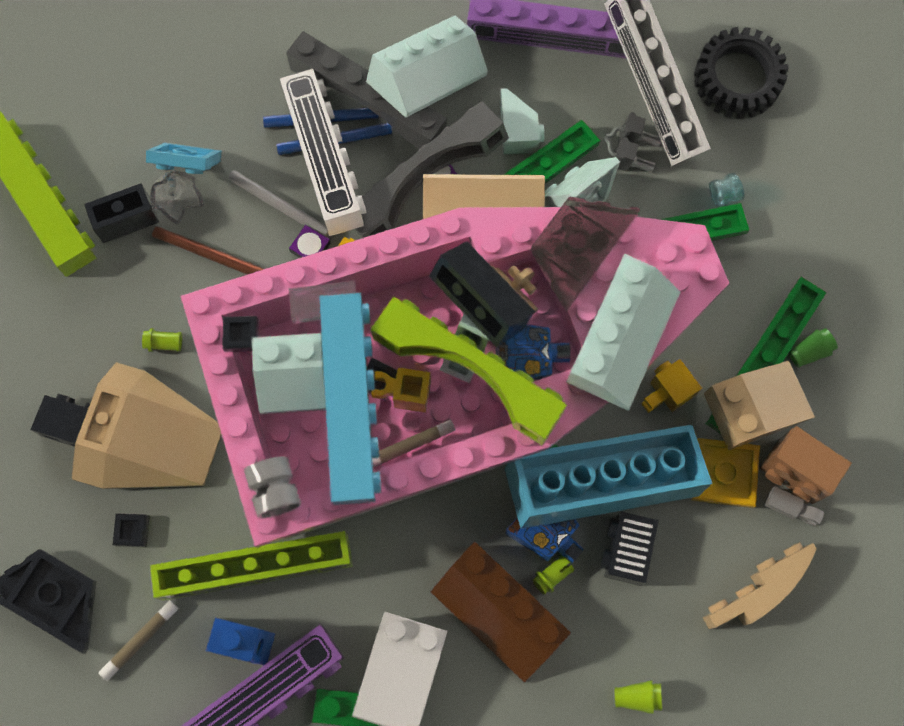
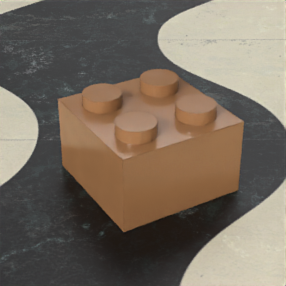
[760,426,852,504]

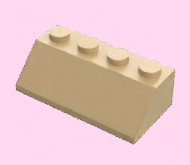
[423,174,545,219]

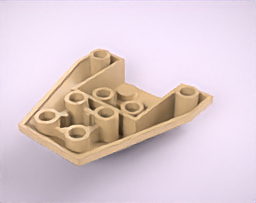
[72,362,222,489]

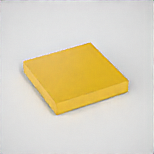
[691,438,760,508]

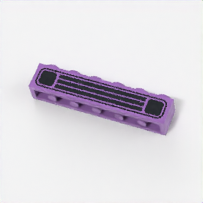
[467,0,626,58]
[182,625,345,726]

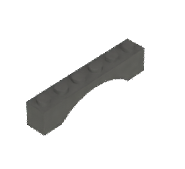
[286,31,447,149]
[355,101,509,238]

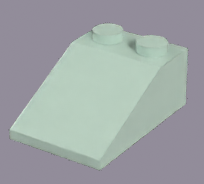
[545,157,620,211]

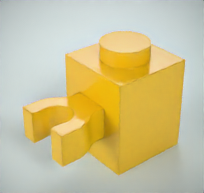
[641,359,702,413]
[371,367,431,413]

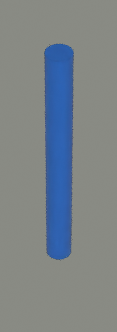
[263,107,379,128]
[276,123,392,155]

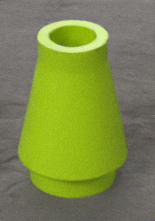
[615,680,662,714]

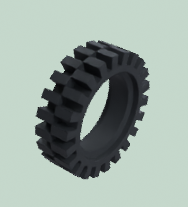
[694,27,788,119]

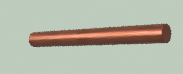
[152,226,264,275]

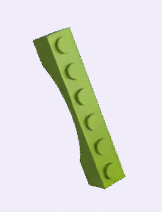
[371,297,567,446]

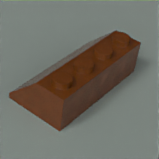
[430,541,571,683]

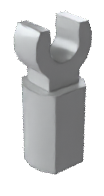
[764,486,825,527]

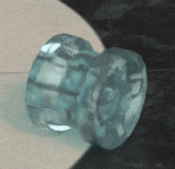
[709,173,744,207]

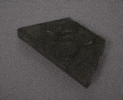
[531,197,640,311]

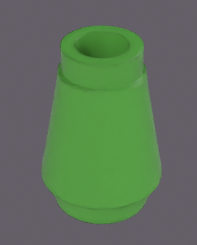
[789,328,838,368]

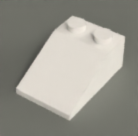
[352,612,447,726]

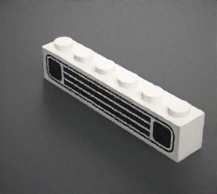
[604,0,711,166]
[280,69,367,237]

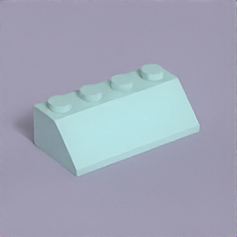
[366,15,488,118]
[566,254,680,410]

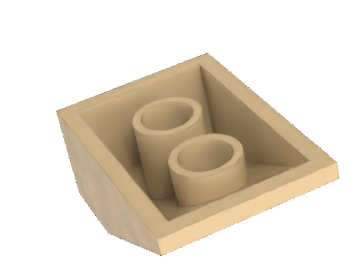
[704,361,815,451]

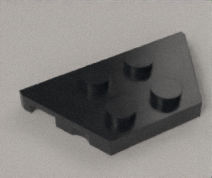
[0,549,97,654]

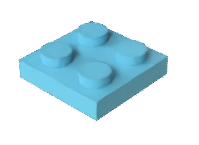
[146,143,222,174]

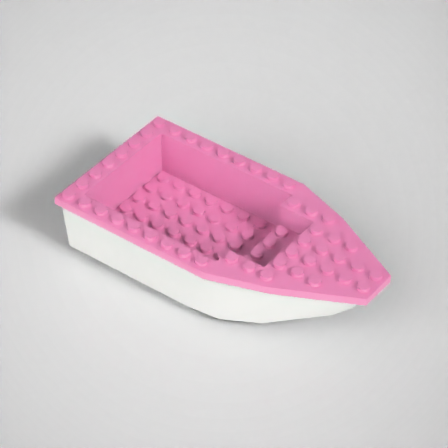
[181,207,729,547]

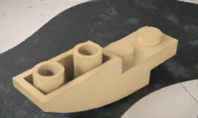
[702,542,817,629]

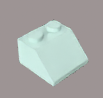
[252,333,326,414]

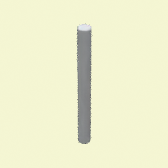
[228,170,329,237]

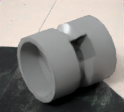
[244,456,301,519]

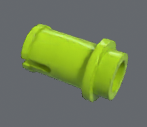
[142,328,183,352]
[532,555,574,595]

